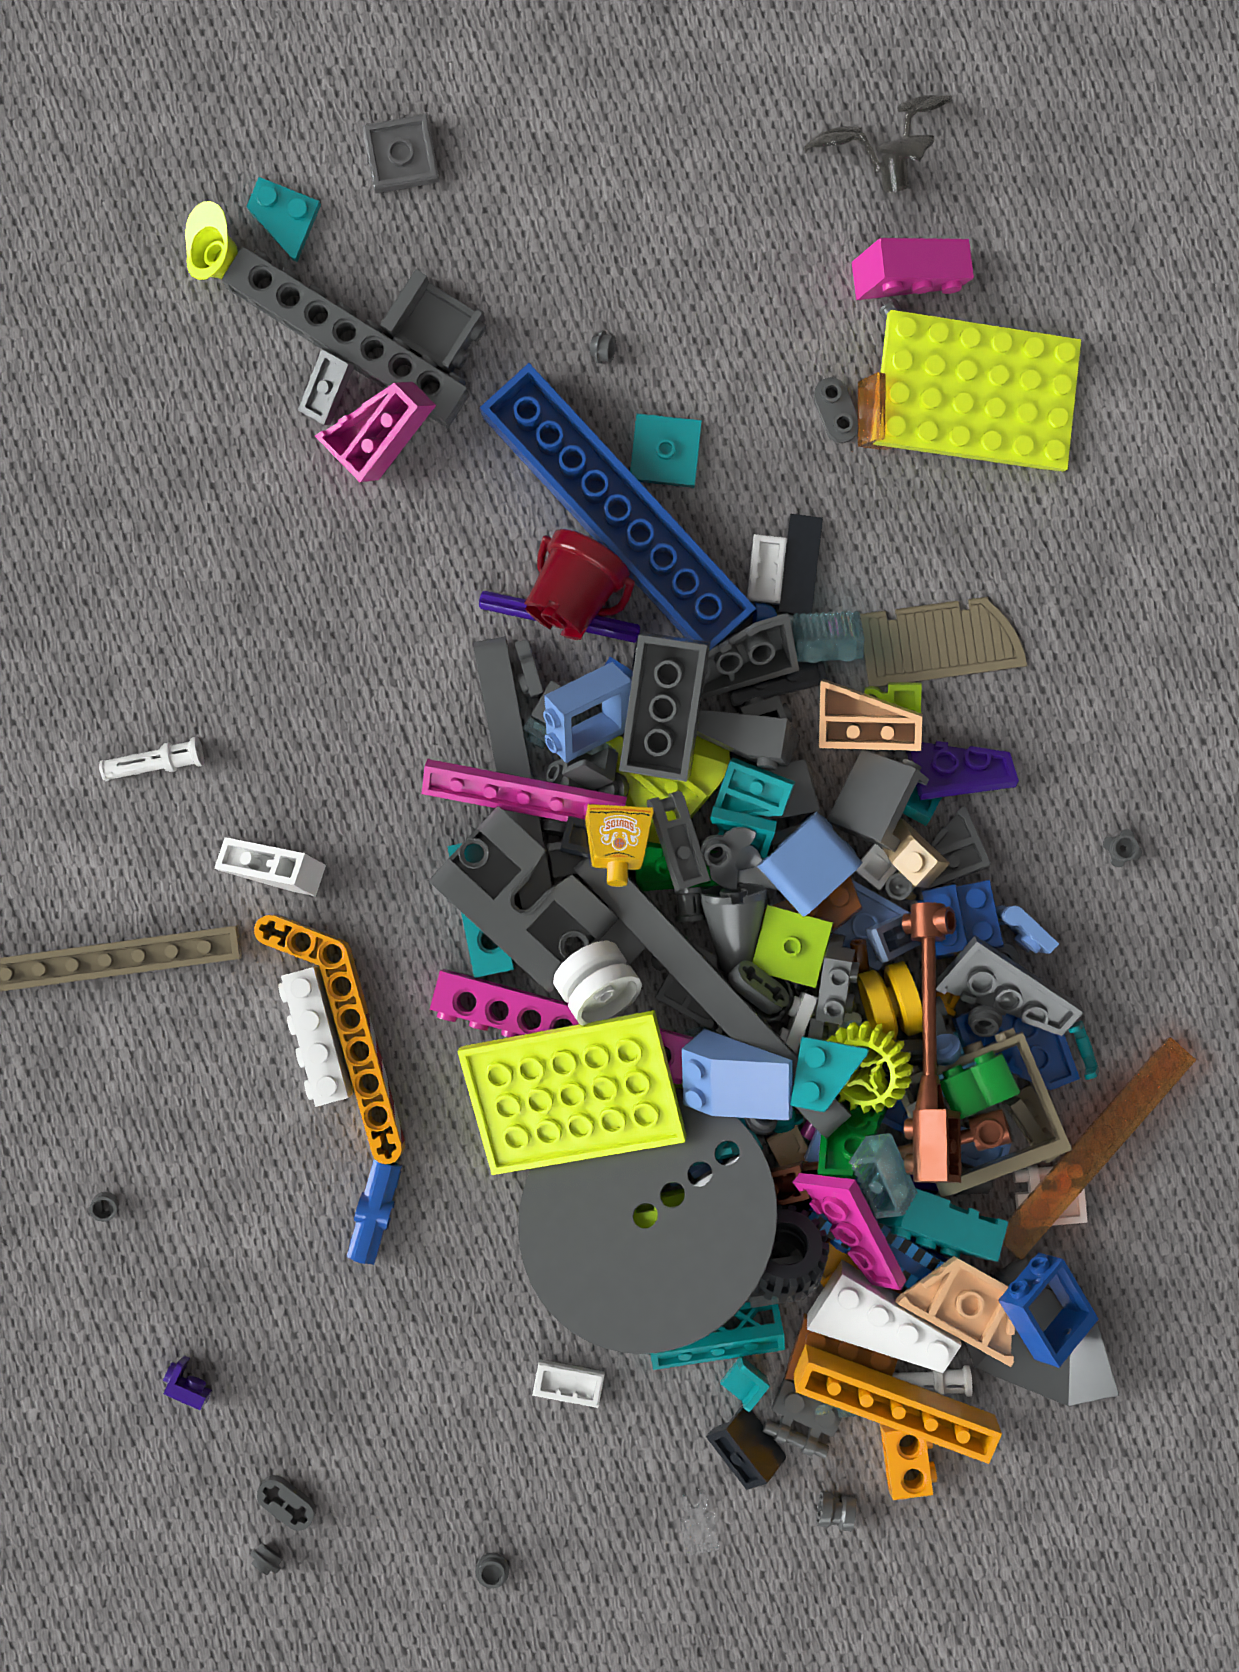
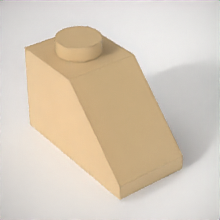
[882,818,950,888]

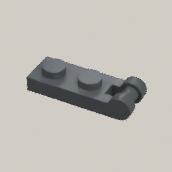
[647,791,710,891]

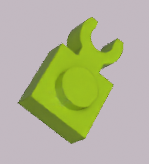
[864,682,922,713]

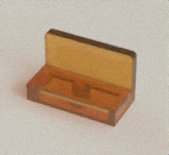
[858,372,893,450]

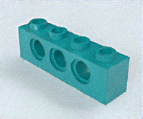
[447,843,515,978]

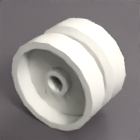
[553,941,642,1026]

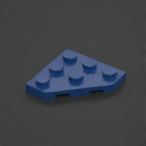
[952,1011,1080,1090]

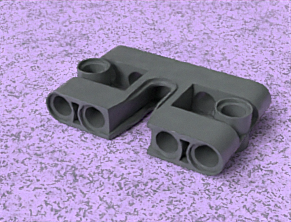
[428,806,619,993]

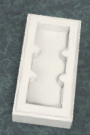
[747,534,787,605]
[532,1359,605,1408]

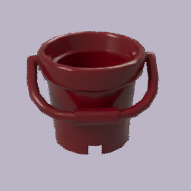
[524,529,635,640]

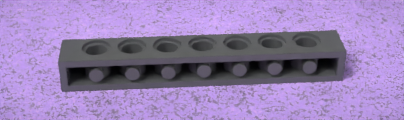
[221,247,469,429]

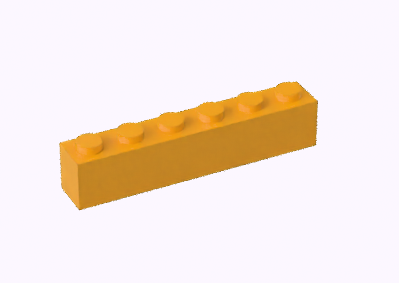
[793,1344,1002,1464]

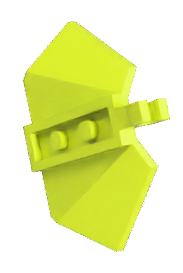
[606,736,730,843]

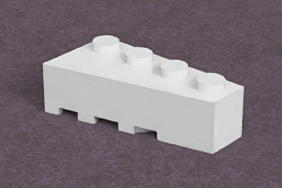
[807,1260,961,1373]

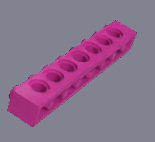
[429,969,694,1084]

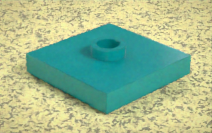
[630,413,702,488]

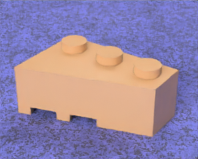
[819,679,923,751]

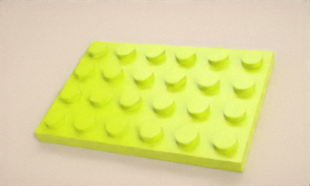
[873,310,1081,472]
[457,1010,687,1175]

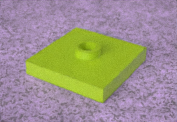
[752,905,834,988]

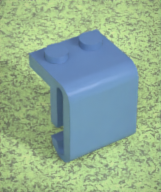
[757,812,863,917]

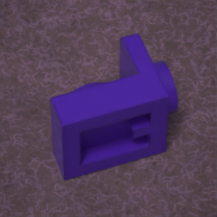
[163,1355,212,1410]

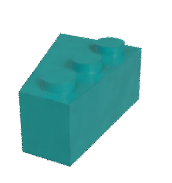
[878,1183,1009,1262]

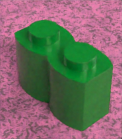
[940,1050,1020,1119]

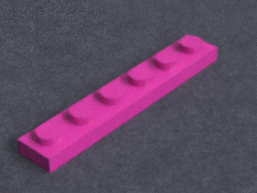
[421,759,627,822]

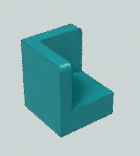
[720,1357,770,1412]

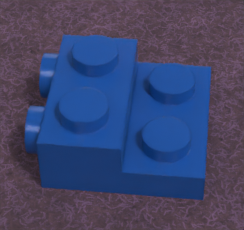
[917,880,1004,960]

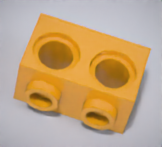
[880,1424,937,1500]

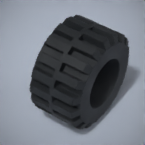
[754,1204,829,1303]

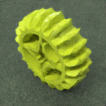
[827,1021,913,1114]

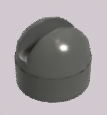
[89,1192,119,1222]

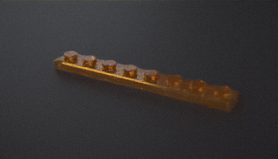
[1003,1037,1196,1260]

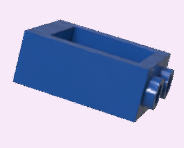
[998,1252,1099,1368]

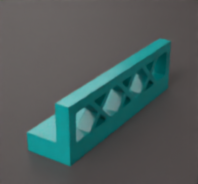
[650,1302,785,1370]

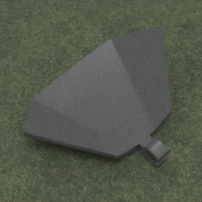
[965,1270,1119,1406]

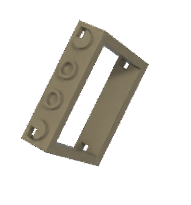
[901,1028,1072,1198]

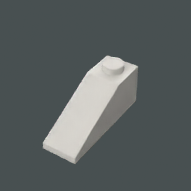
[215,837,326,897]

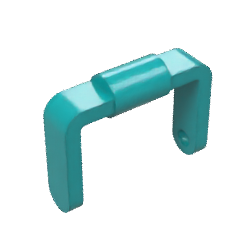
[1068,1020,1099,1080]

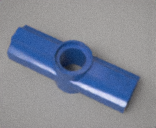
[347,1159,402,1265]

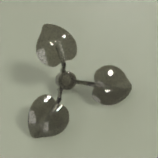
[804,95,953,192]

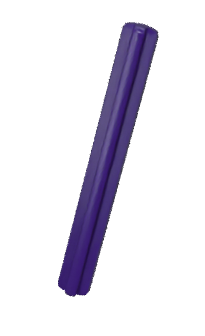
[479,591,640,643]

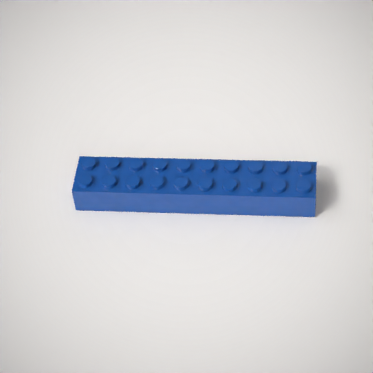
[480,363,756,651]

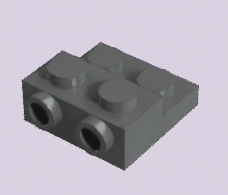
[815,933,860,1025]

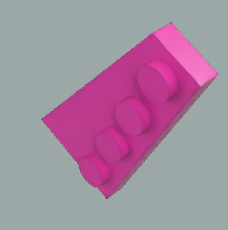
[793,1173,906,1290]

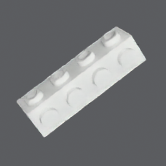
[278,966,354,1107]

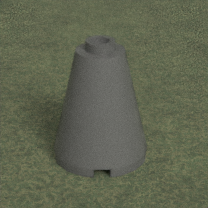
[700,883,767,976]

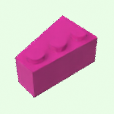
[852,238,974,300]
[315,382,436,482]

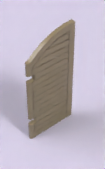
[858,597,1027,687]

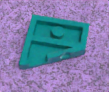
[246,177,321,262]
[710,758,795,819]
[710,806,777,859]
[790,1036,869,1112]

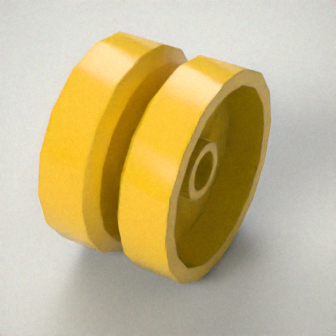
[857,961,923,1041]

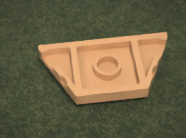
[895,1256,1015,1367]

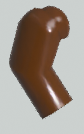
[849,939,870,974]

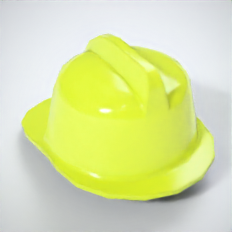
[185,201,238,280]

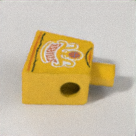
[585,804,653,887]

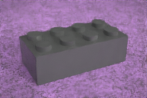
[619,632,711,782]

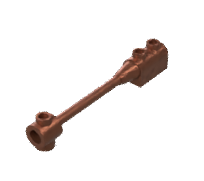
[902,902,961,1183]
[770,1109,1013,1206]

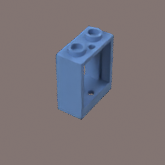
[543,662,632,763]

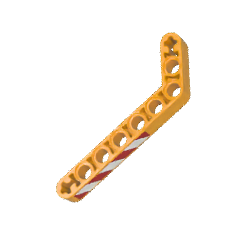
[254,915,405,1164]

